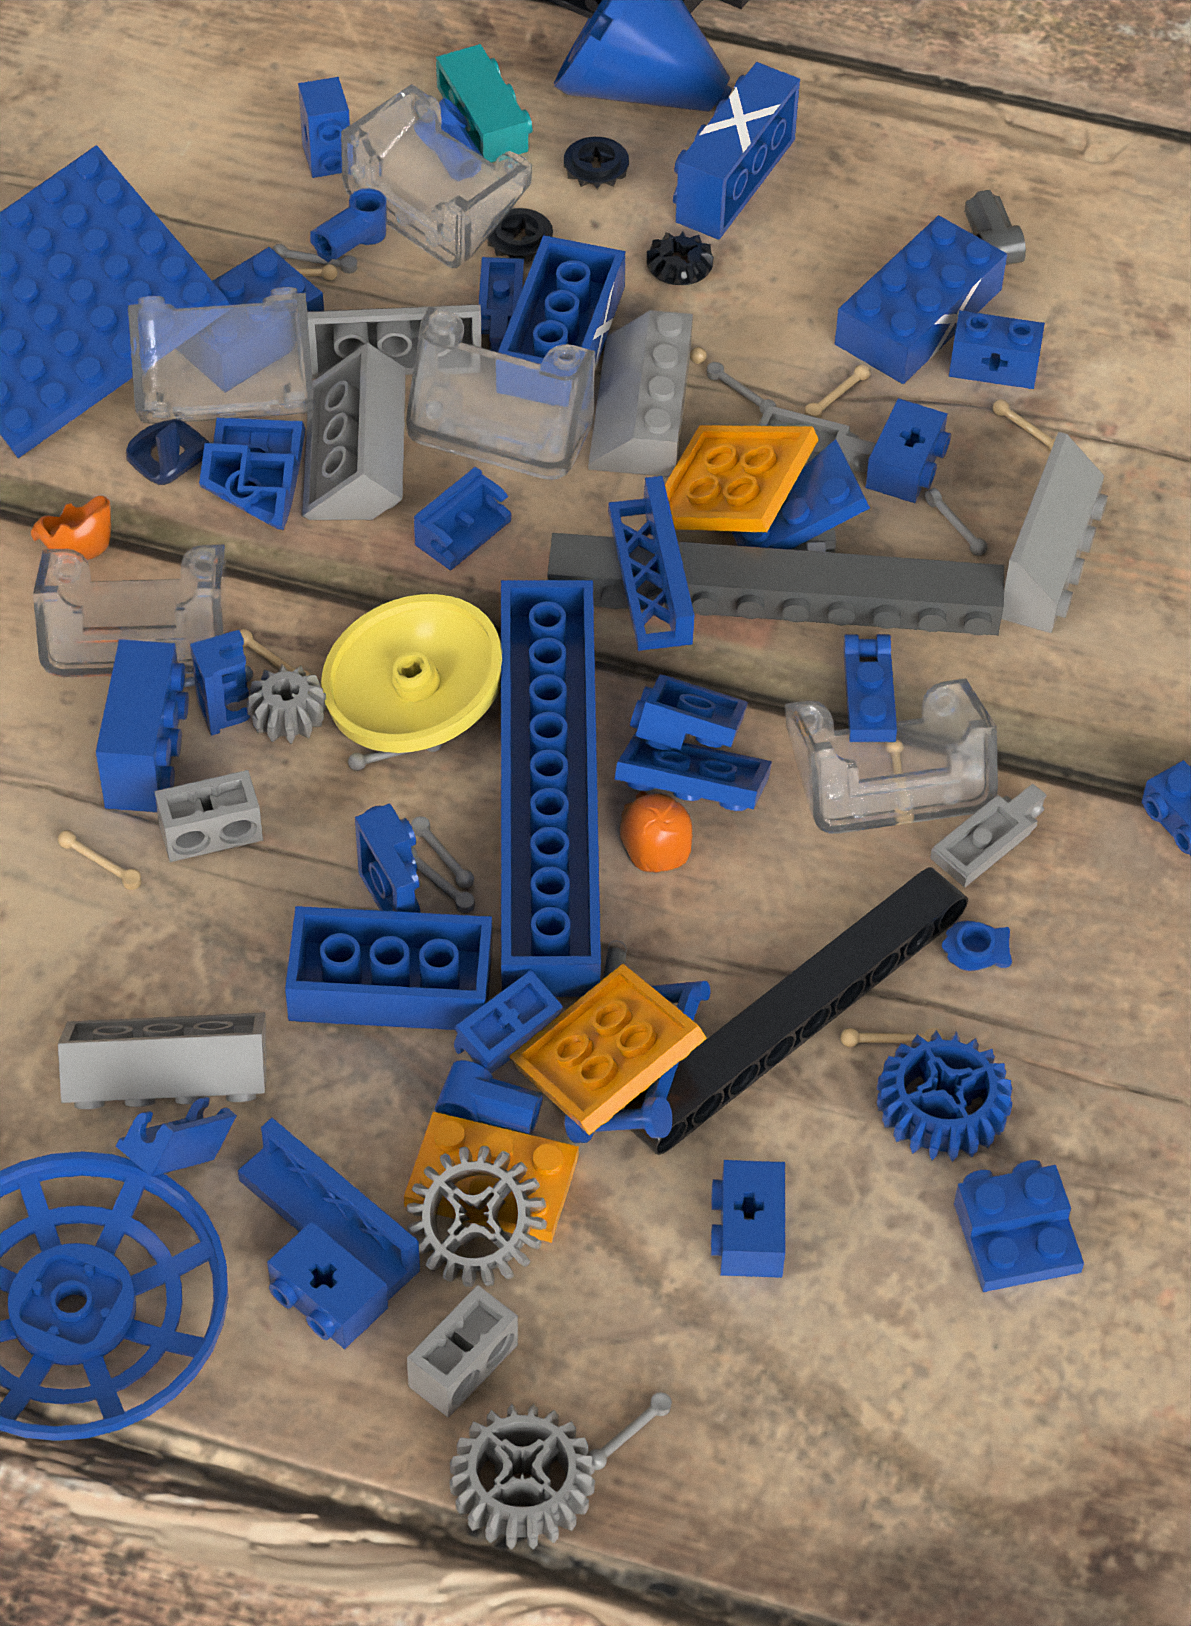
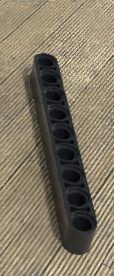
[624,867,968,1155]

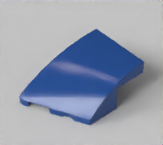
[199,417,305,530]

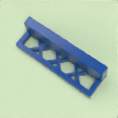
[608,476,695,651]
[238,1118,420,1300]

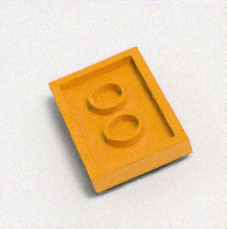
[404,1111,579,1243]

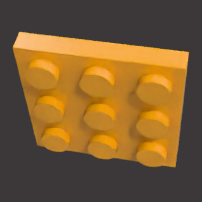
[665,425,819,532]
[509,964,707,1135]

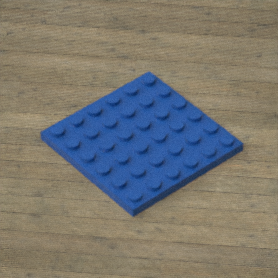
[0,145,231,458]

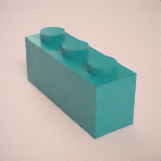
[436,44,533,165]

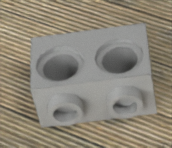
[154,770,263,862]
[407,1285,518,1418]

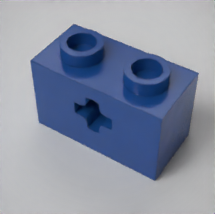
[298,77,352,178]
[949,310,1045,389]
[865,398,951,503]
[711,1160,785,1278]
[267,1221,388,1349]

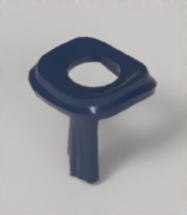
[126,419,210,485]

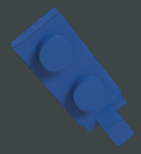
[479,257,524,356]

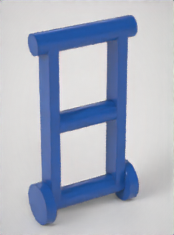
[565,981,711,1143]

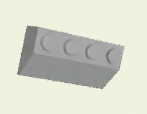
[305,304,482,379]
[588,310,693,477]
[302,342,406,520]
[1002,432,1108,633]
[58,1012,267,1109]

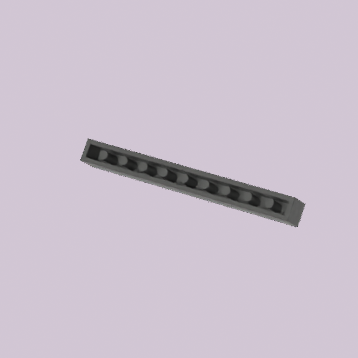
[547,533,1004,636]

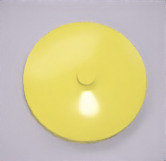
[321,594,502,753]

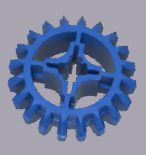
[876,1030,1013,1162]

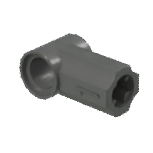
[964,190,1026,265]

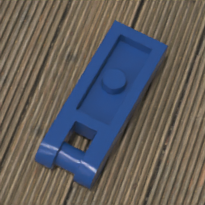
[843,634,897,742]

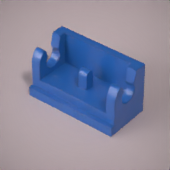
[414,466,511,571]
[190,630,250,736]
[454,970,563,1074]
[116,1097,237,1177]

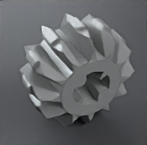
[247,664,326,744]

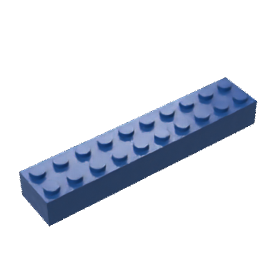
[501,580,601,997]

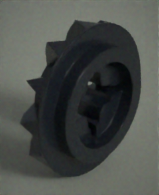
[564,136,629,190]
[486,208,553,262]
[646,231,714,285]

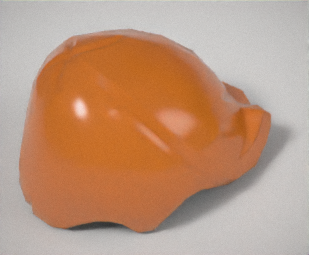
[31,496,111,561]
[619,791,693,873]

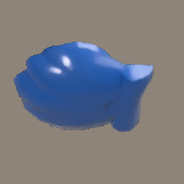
[941,921,1012,971]

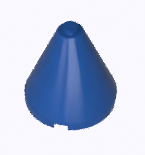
[554,0,733,112]

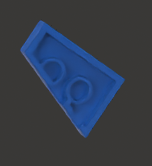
[731,439,870,550]

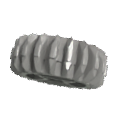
[407,1146,547,1287]
[450,1403,595,1549]

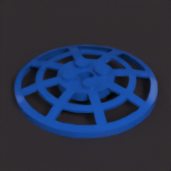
[0,1151,229,1441]

